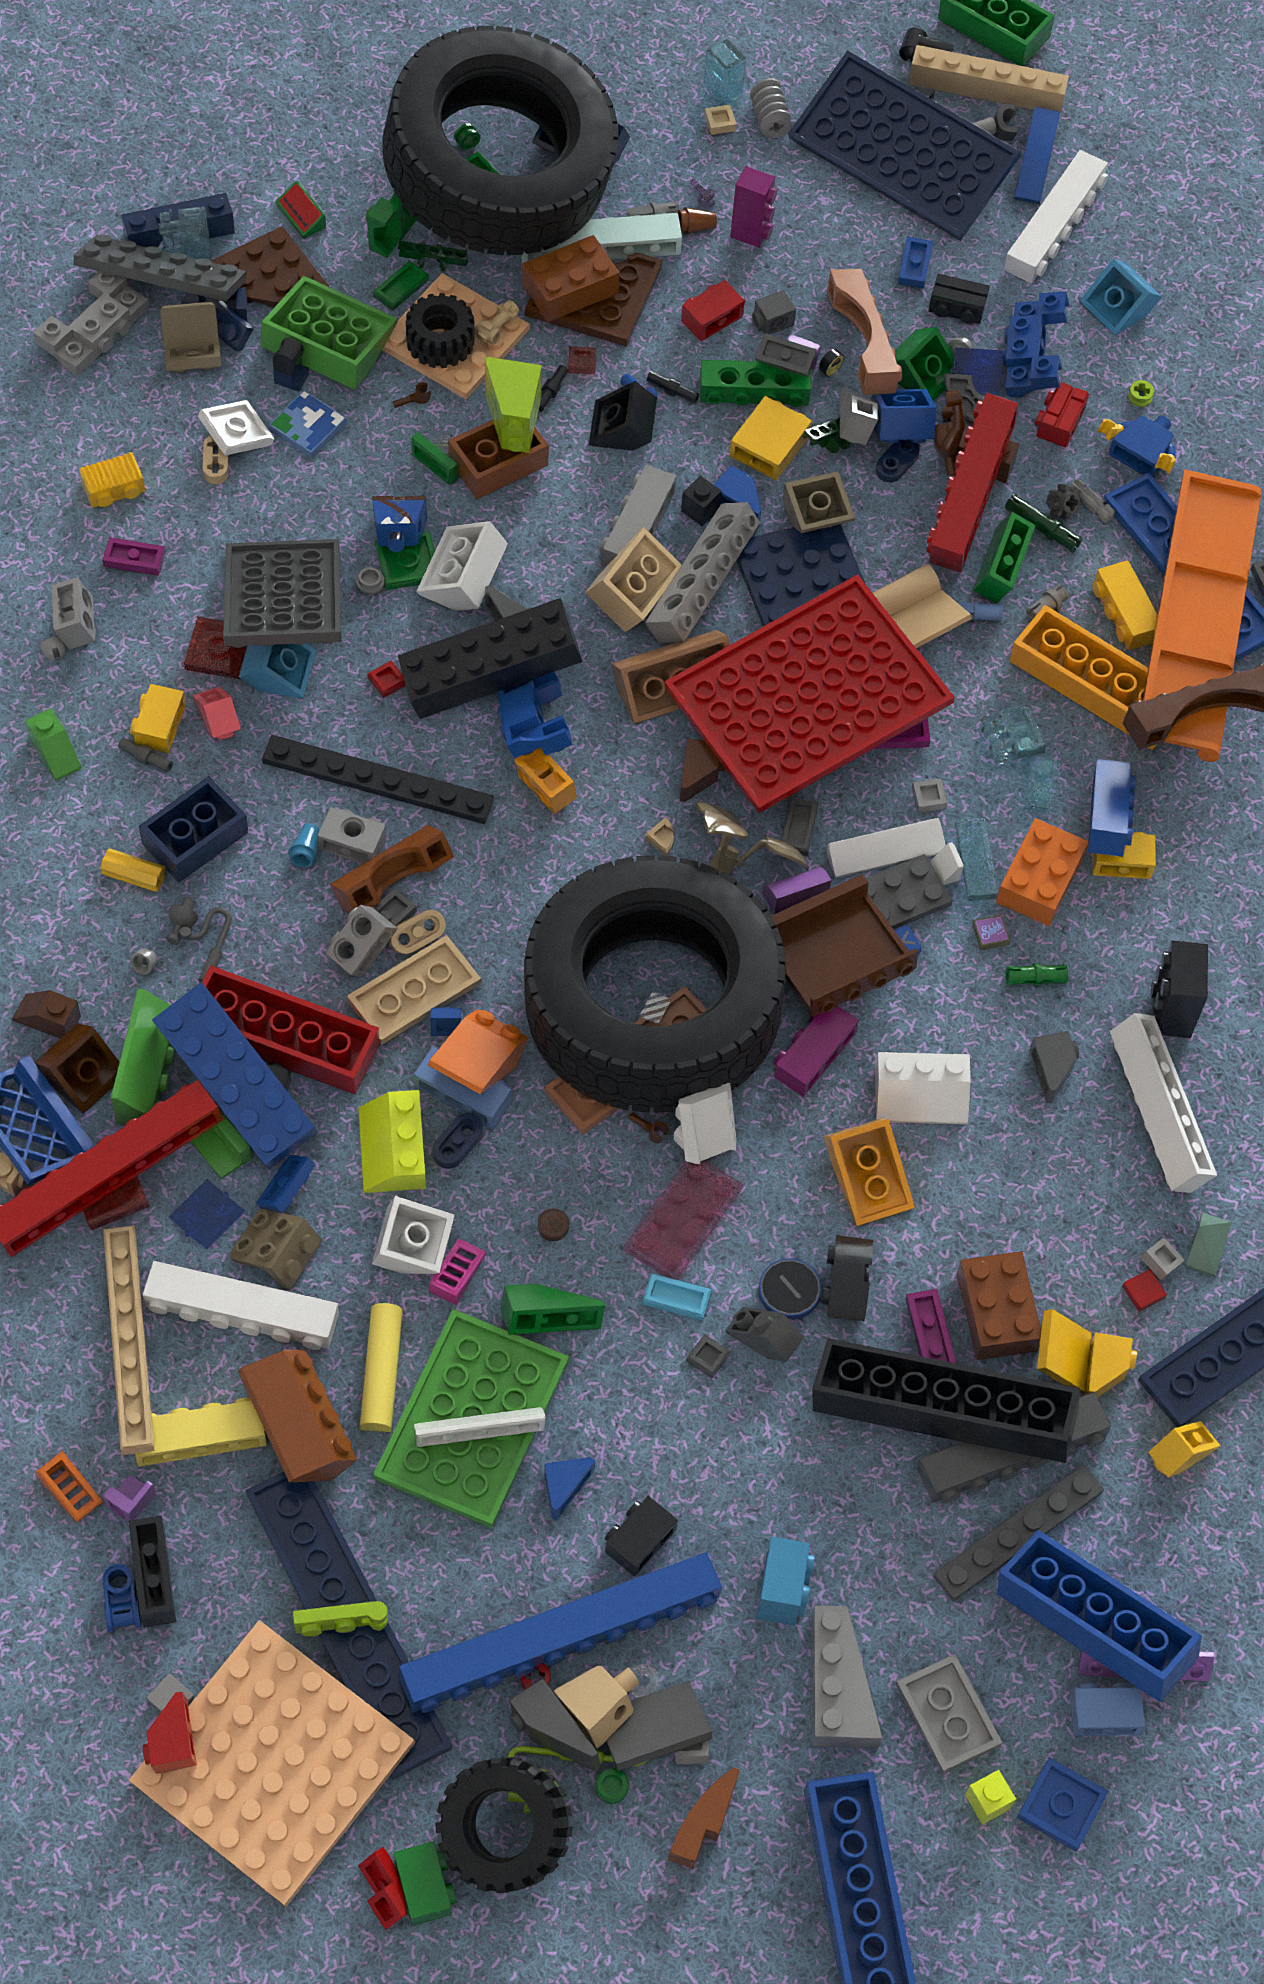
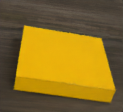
[1037,1309,1092,1392]

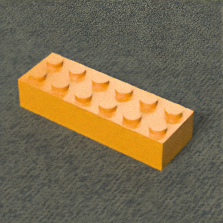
[1009,605,1156,750]

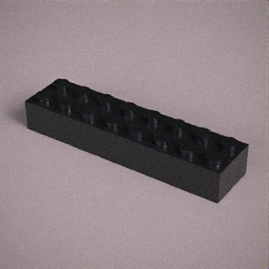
[812,1338,1080,1463]

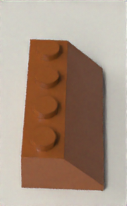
[238,1350,357,1483]

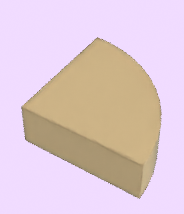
[645,817,674,856]

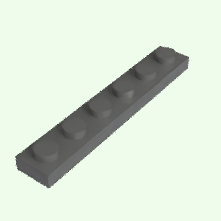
[933,1465,1104,1602]

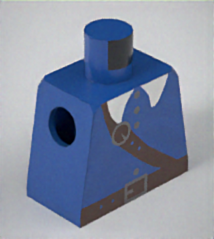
[372,496,428,552]

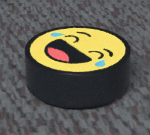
[819,349,844,377]

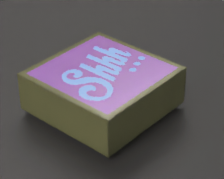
[972,915,1010,951]

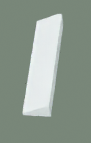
[826,818,946,879]
[414,1407,545,1447]

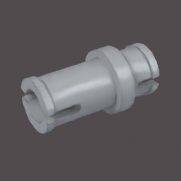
[1026,584,1069,619]

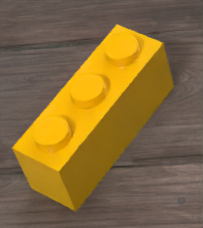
[1092,560,1158,650]

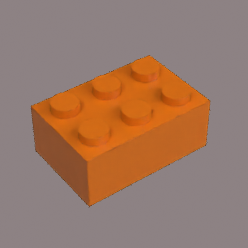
[996,818,1088,926]

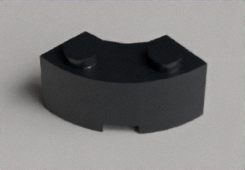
[822,1235,873,1321]

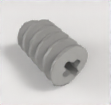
[750,78,793,138]

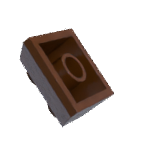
[34,1023,120,1114]

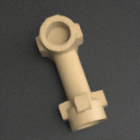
[475,300,519,345]

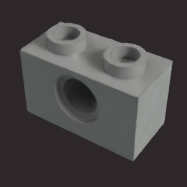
[317,807,386,864]

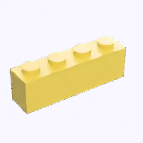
[135,1397,267,1467]

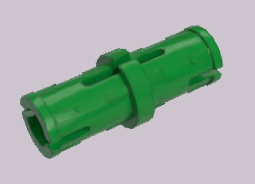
[1005,963,1068,987]

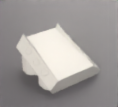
[674,1083,737,1165]

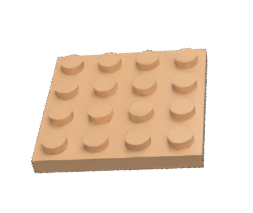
[382,273,530,400]

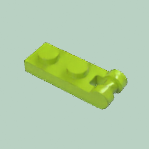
[293,1601,388,1637]

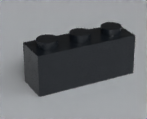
[129,1515,177,1628]

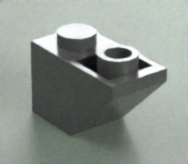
[725,1307,804,1362]

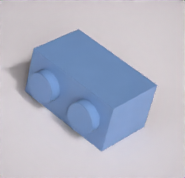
[1070,1683,1145,1736]

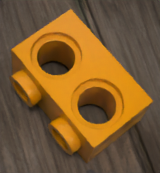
[515,747,577,815]

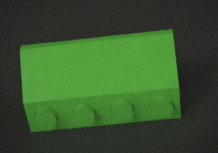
[111,989,176,1125]

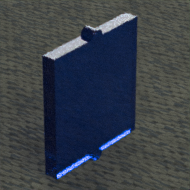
[950,347,1004,396]
[169,1179,245,1249]

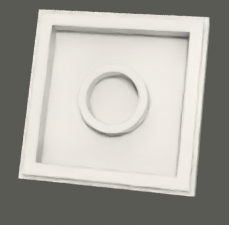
[198,400,274,455]

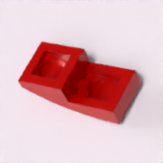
[358,1846,407,1930]

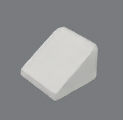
[930,842,964,885]

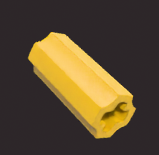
[100,848,166,892]

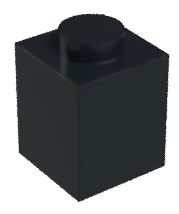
[681,475,722,526]

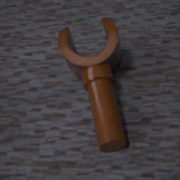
[393,382,431,408]
[629,1112,669,1144]

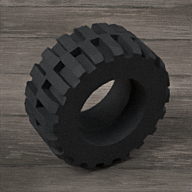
[435,1757,573,1893]

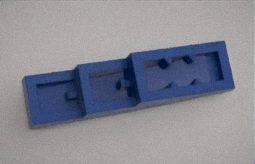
[1014,107,1060,204]

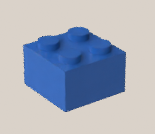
[872,389,937,443]

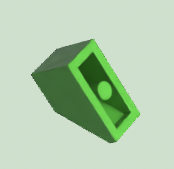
[25,708,82,781]

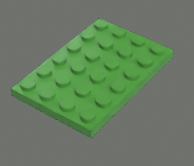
[373,1309,569,1528]

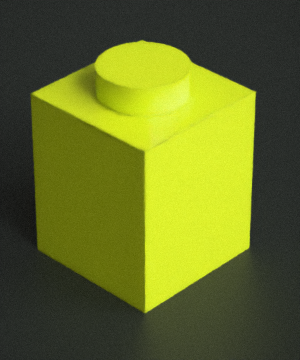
[965,1770,1016,1825]

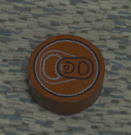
[538,1208,569,1241]

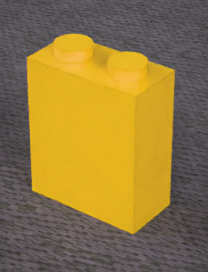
[729,396,812,481]

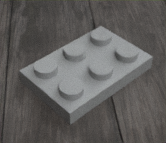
[895,1654,1002,1774]

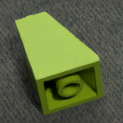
[485,356,542,453]

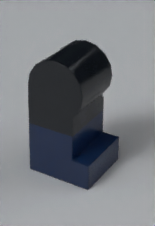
[273,338,309,392]

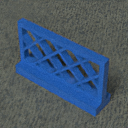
[0,1056,94,1185]

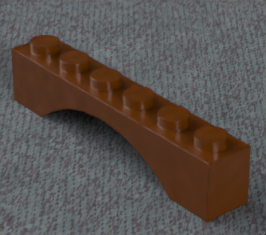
[1122,664,1264,750]

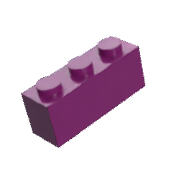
[730,166,778,248]
[774,1006,859,1097]

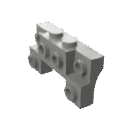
[33,271,149,376]

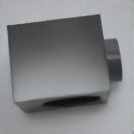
[752,290,796,334]

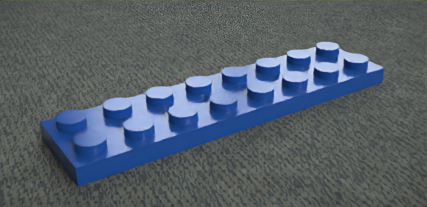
[1103,472,1264,661]

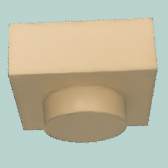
[704,105,737,135]

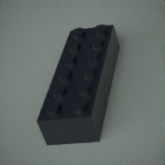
[398,598,583,719]

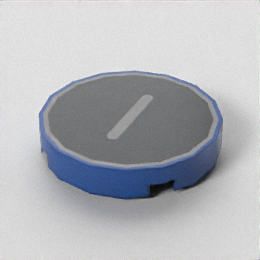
[759,1258,822,1320]

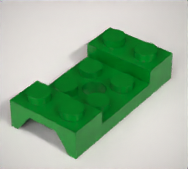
[366,193,417,258]

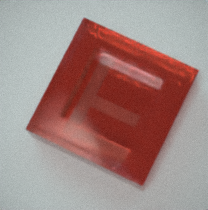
[568,346,596,374]

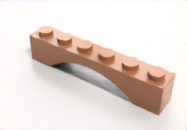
[827,268,902,395]

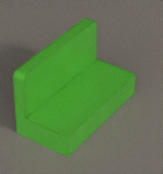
[190,1108,252,1178]

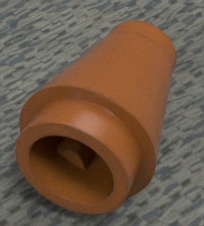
[677,207,717,234]

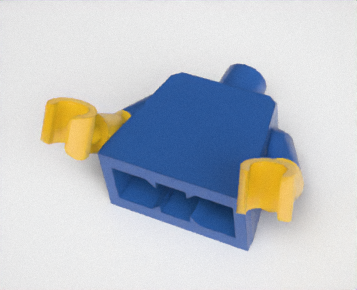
[1097,415,1176,478]

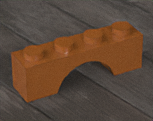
[330,825,454,913]

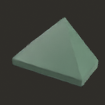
[1185,1212,1232,1277]

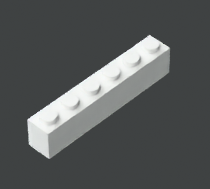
[1004,150,1108,284]
[1110,1013,1217,1193]
[143,1261,339,1350]

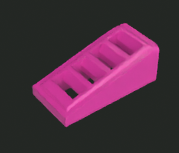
[429,1238,486,1305]

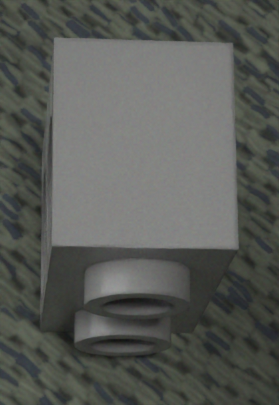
[51,577,95,650]
[326,905,398,976]

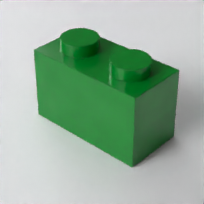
[394,1841,457,1926]

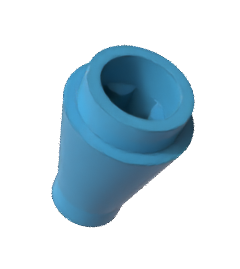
[288,823,320,868]

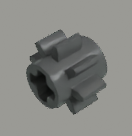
[1046,484,1081,520]

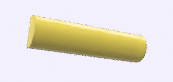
[359,1303,403,1432]

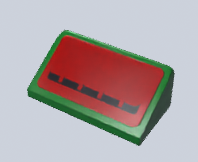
[275,181,326,239]

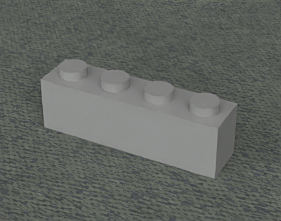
[600,465,677,566]

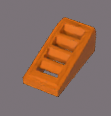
[35,1451,103,1523]

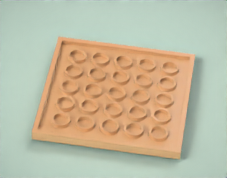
[129,1620,416,1907]

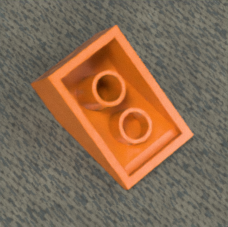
[428,1009,529,1094]

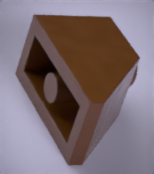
[680,738,725,802]
[12,990,81,1039]

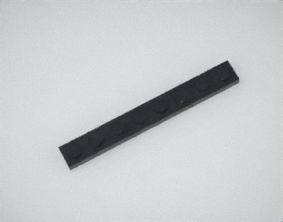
[262,735,494,824]

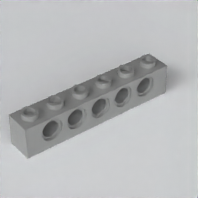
[645,502,760,643]

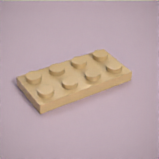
[347,935,481,1046]

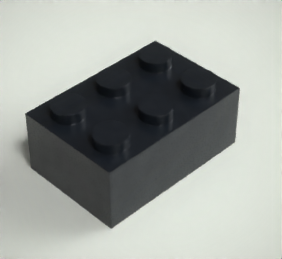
[1150,940,1208,1038]

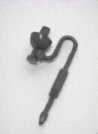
[167,897,232,983]

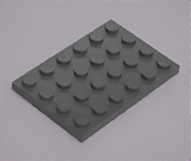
[223,539,342,647]

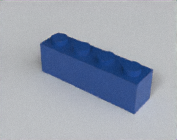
[1088,759,1136,857]

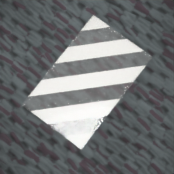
[639,992,672,1024]

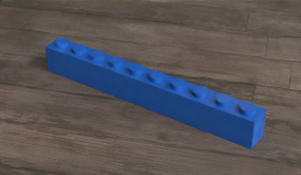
[398,1552,722,1713]

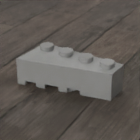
[811,1606,883,1749]

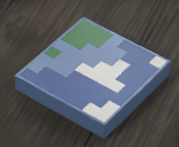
[268,390,347,458]

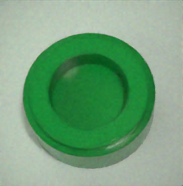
[595,1768,629,1804]

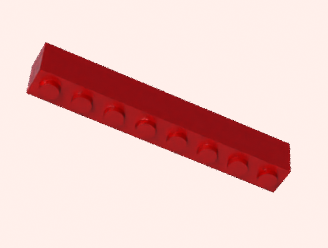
[0,1080,223,1257]

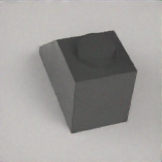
[1029,1031,1079,1104]

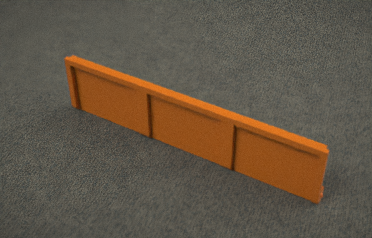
[1143,469,1262,762]

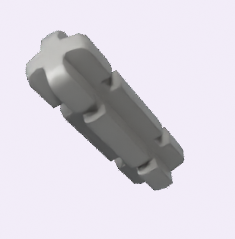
[1069,479,1115,523]

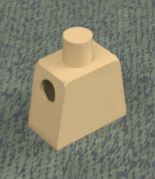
[553,1666,640,1749]

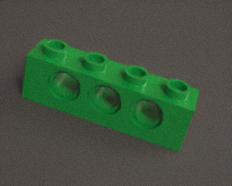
[700,360,811,407]

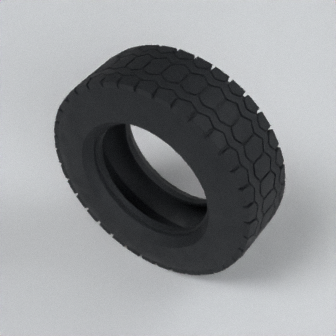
[383,26,618,256]
[524,855,786,1113]

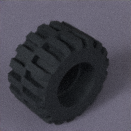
[406,293,475,368]

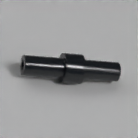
[539,365,568,412]
[646,371,699,404]

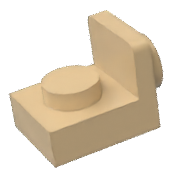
[0,1152,31,1196]

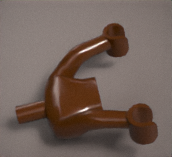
[933,390,966,476]

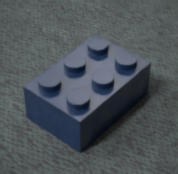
[139,776,248,883]

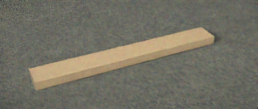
[103,1225,155,1455]

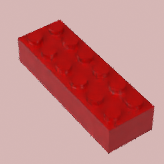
[926,393,1018,573]
[202,965,380,1095]

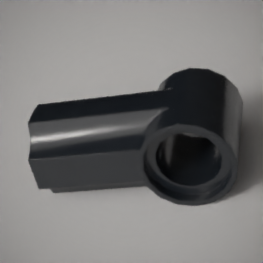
[899,27,954,62]

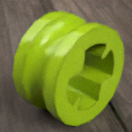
[1128,380,1154,407]

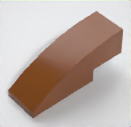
[668,1767,740,1869]

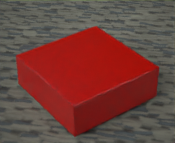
[367,660,406,698]
[1122,1269,1167,1312]

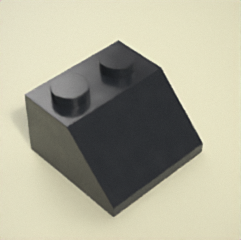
[589,381,657,451]

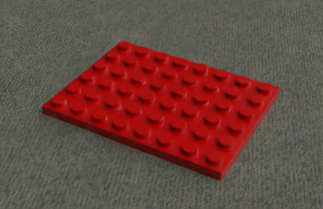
[664,574,955,813]

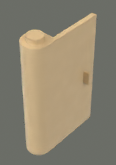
[873,564,972,648]

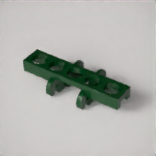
[398,240,469,271]
[802,418,850,453]

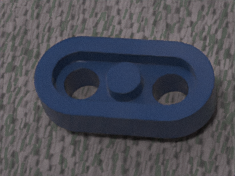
[876,440,920,483]
[433,1113,483,1169]

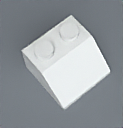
[372,1196,455,1274]

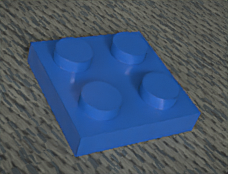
[1017,1757,1109,1852]

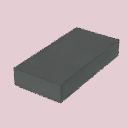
[781,797,819,856]

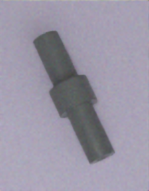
[118,738,173,772]

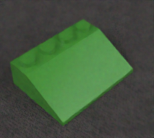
[260,276,398,390]

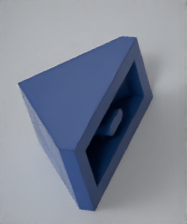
[544,1457,595,1521]

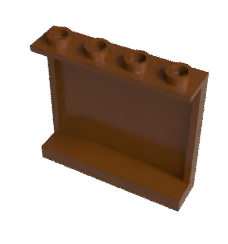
[771,874,918,1017]

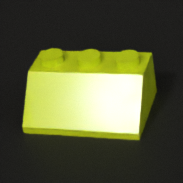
[358,1090,426,1193]

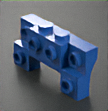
[1002,291,1069,398]
[497,672,572,758]

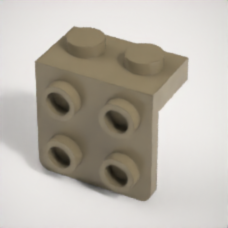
[160,302,222,372]
[229,1208,322,1290]

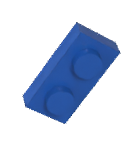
[898,236,933,289]
[256,1154,315,1213]

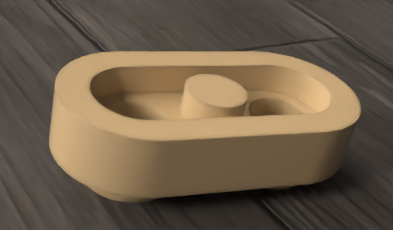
[389,910,446,954]

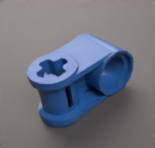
[102,1564,142,1632]

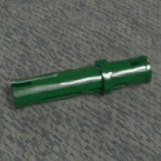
[1005,494,1083,553]

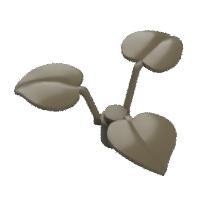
[695,801,809,876]

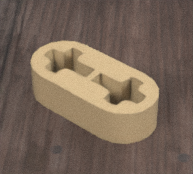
[203,435,229,484]

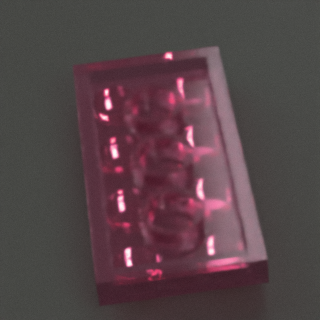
[623,1160,744,1280]

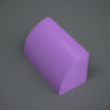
[763,867,831,914]

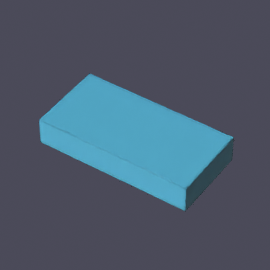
[642,1273,711,1321]

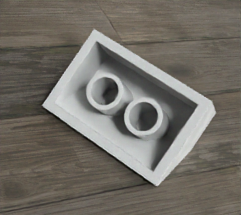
[416,521,508,611]
[875,1052,971,1125]

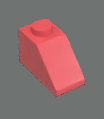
[193,686,241,740]

